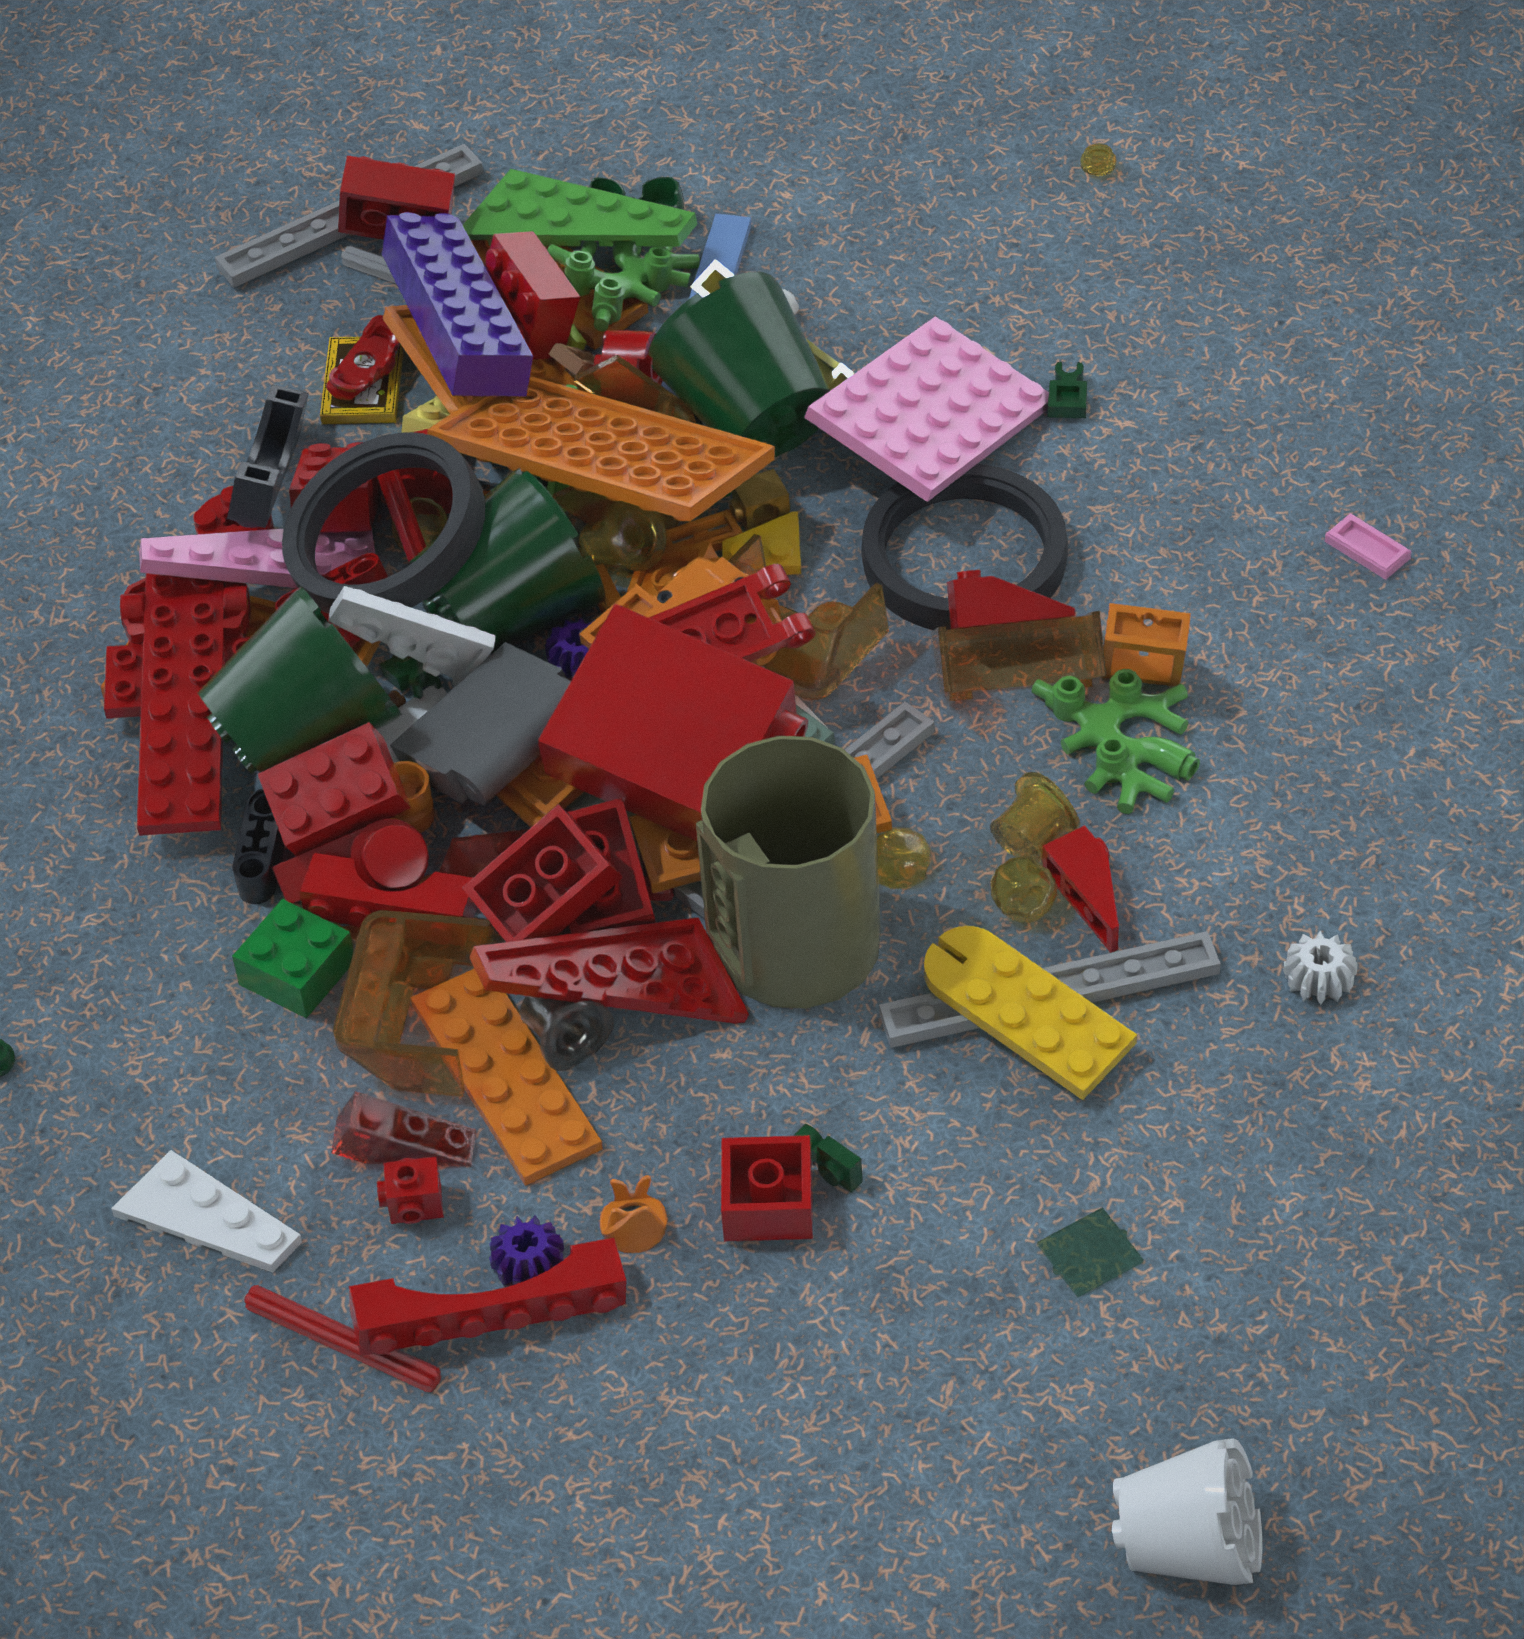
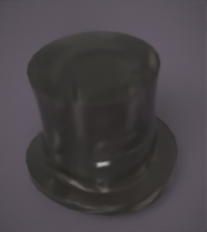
[520,996,614,1071]

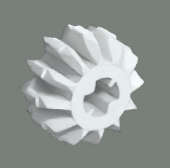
[1284,931,1358,1005]

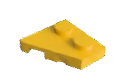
[722,511,801,575]

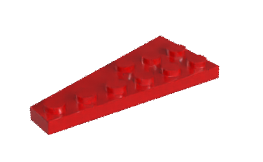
[469,917,749,1024]

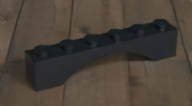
[227,384,309,528]

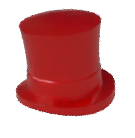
[350,819,429,891]

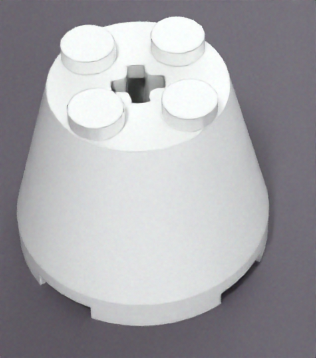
[1112,1438,1262,1585]

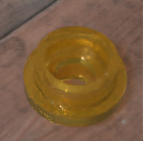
[1080,143,1116,176]

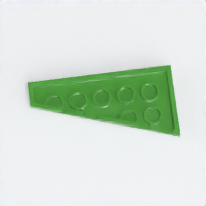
[463,169,697,247]

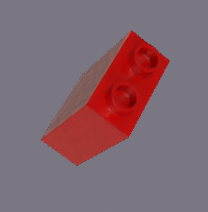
[538,603,808,842]

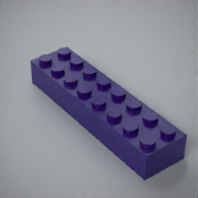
[382,212,533,396]

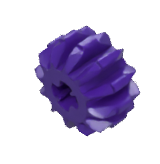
[545,617,593,678]
[489,1215,565,1285]

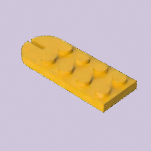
[924,926,1137,1100]

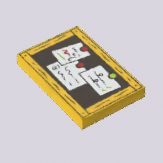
[320,337,404,424]

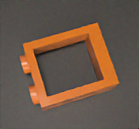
[1100,603,1191,686]

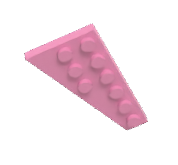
[139,528,375,588]

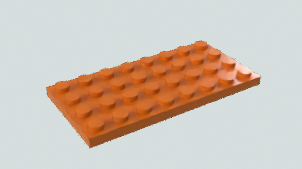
[428,376,775,522]

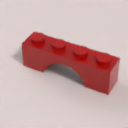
[299,853,477,943]

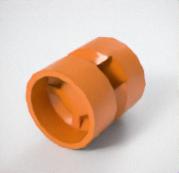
[389,761,435,833]

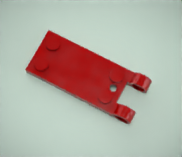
[649,564,816,662]

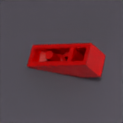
[946,570,1076,630]
[1042,825,1119,953]

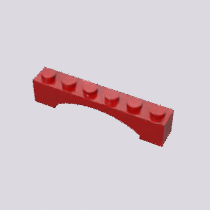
[349,1237,627,1356]

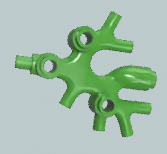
[547,241,700,331]
[1031,669,1200,814]

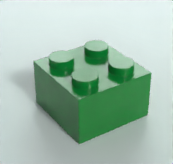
[232,899,356,1019]

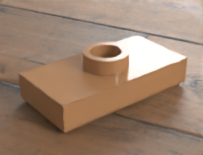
[549,343,601,382]

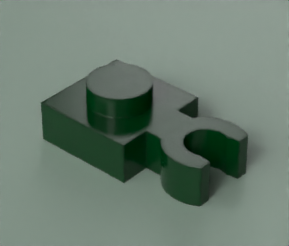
[1048,362,1087,418]
[379,655,442,699]
[794,1124,863,1193]

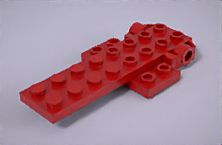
[104,573,251,836]

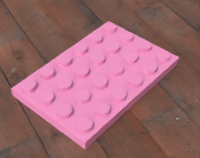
[805,316,1049,502]

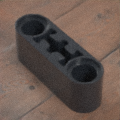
[232,789,285,904]

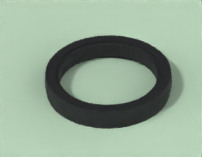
[282,432,485,614]
[861,464,1068,634]

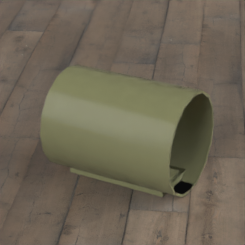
[696,736,881,1009]

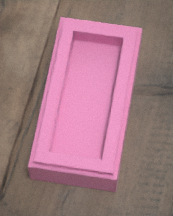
[1325,513,1411,580]

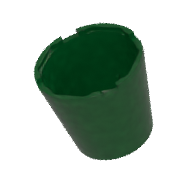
[649,272,830,457]
[409,468,606,655]
[198,586,403,775]

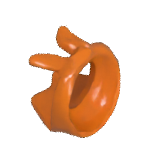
[600,1175,668,1253]

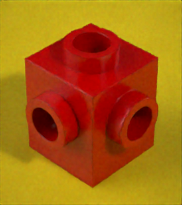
[377,1157,444,1224]

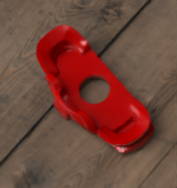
[326,315,400,400]

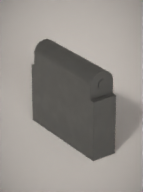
[390,642,571,806]

